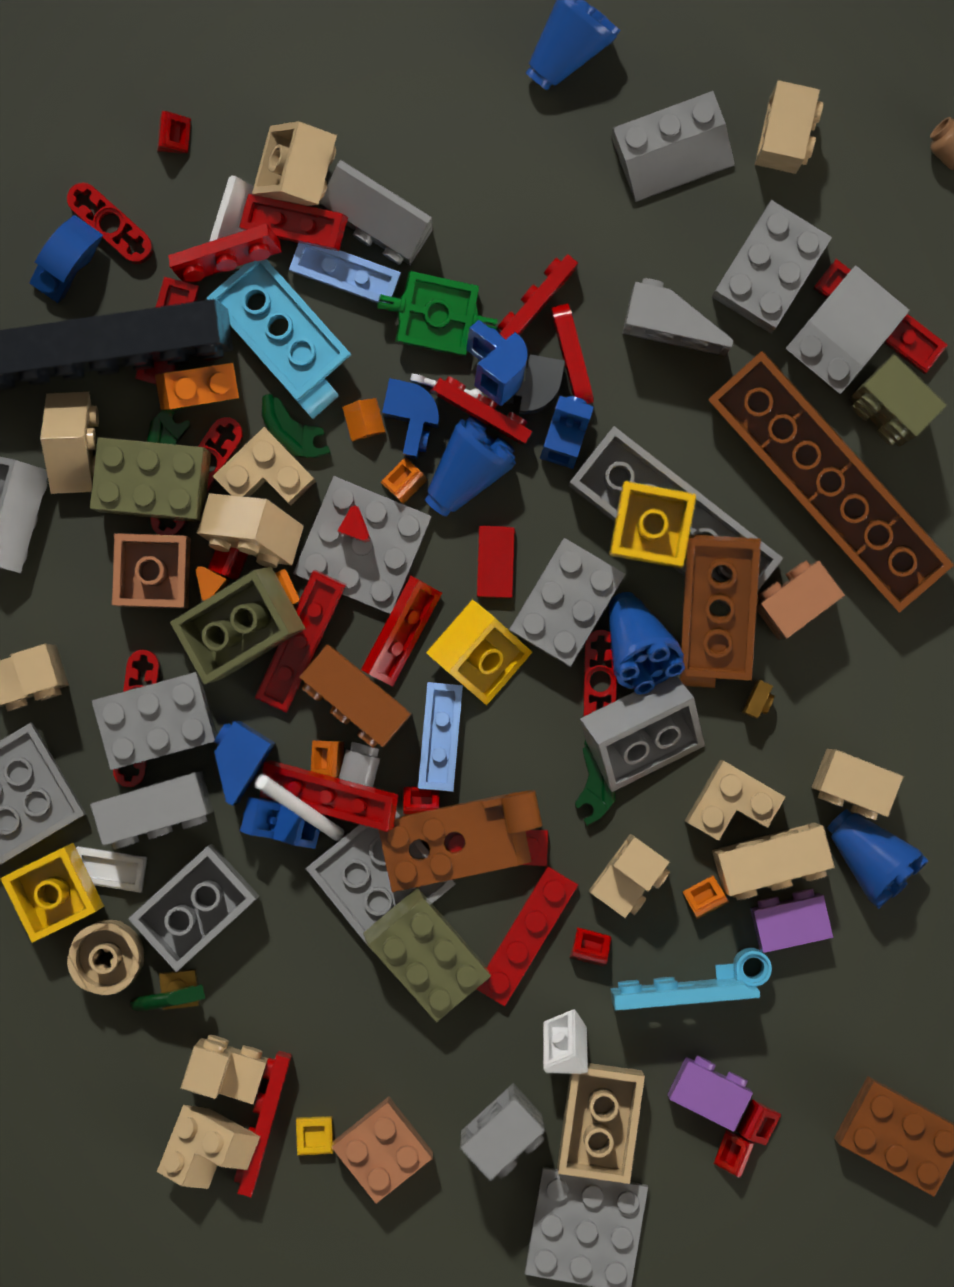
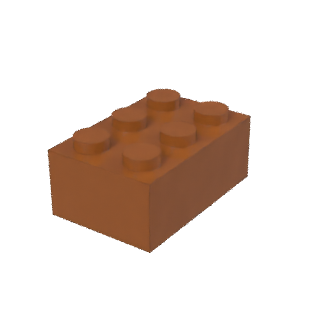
[299,644,412,748]
[834,1076,954,1197]

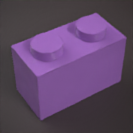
[750,889,833,953]
[667,1055,753,1132]

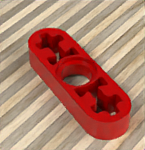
[67,183,153,264]
[551,303,594,404]
[583,630,617,717]

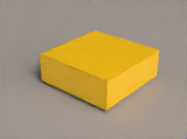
[296,1116,333,1155]

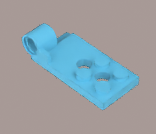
[207,259,351,419]
[611,947,772,1010]

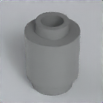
[339,742,380,787]

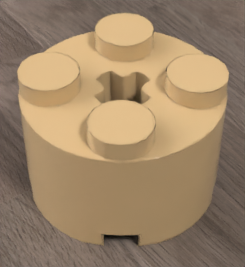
[67,920,144,995]

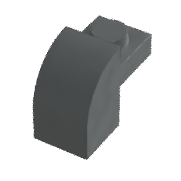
[505,354,565,415]

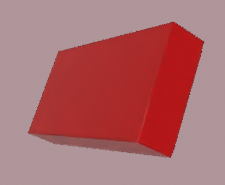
[477,526,515,598]

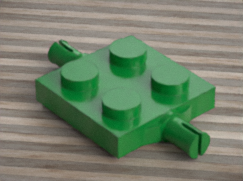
[377,271,498,357]

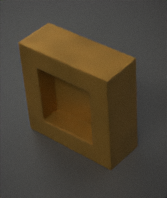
[742,680,775,718]
[159,969,199,1010]

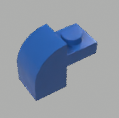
[29,215,103,303]
[466,320,527,406]
[382,378,439,460]
[540,396,594,469]
[240,797,324,849]

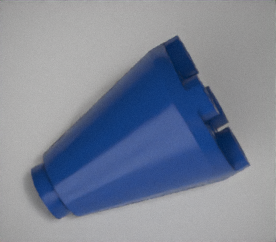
[526,0,621,91]
[425,415,516,517]
[608,592,685,695]
[827,809,928,909]

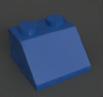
[214,721,276,806]

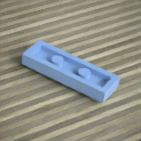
[289,243,401,304]
[418,682,463,792]

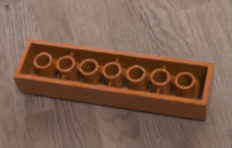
[708,351,954,613]

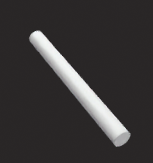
[256,775,344,841]

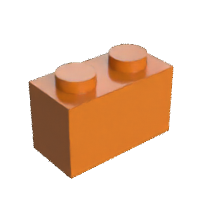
[155,363,239,410]

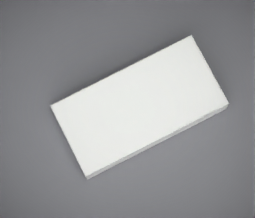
[76,846,148,893]

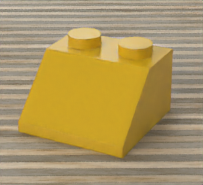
[426,599,533,706]

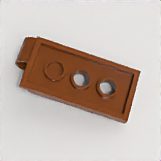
[680,534,761,688]
[378,790,543,892]

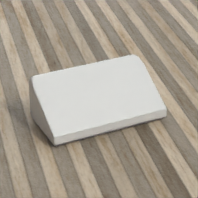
[209,175,254,242]
[543,1009,588,1074]

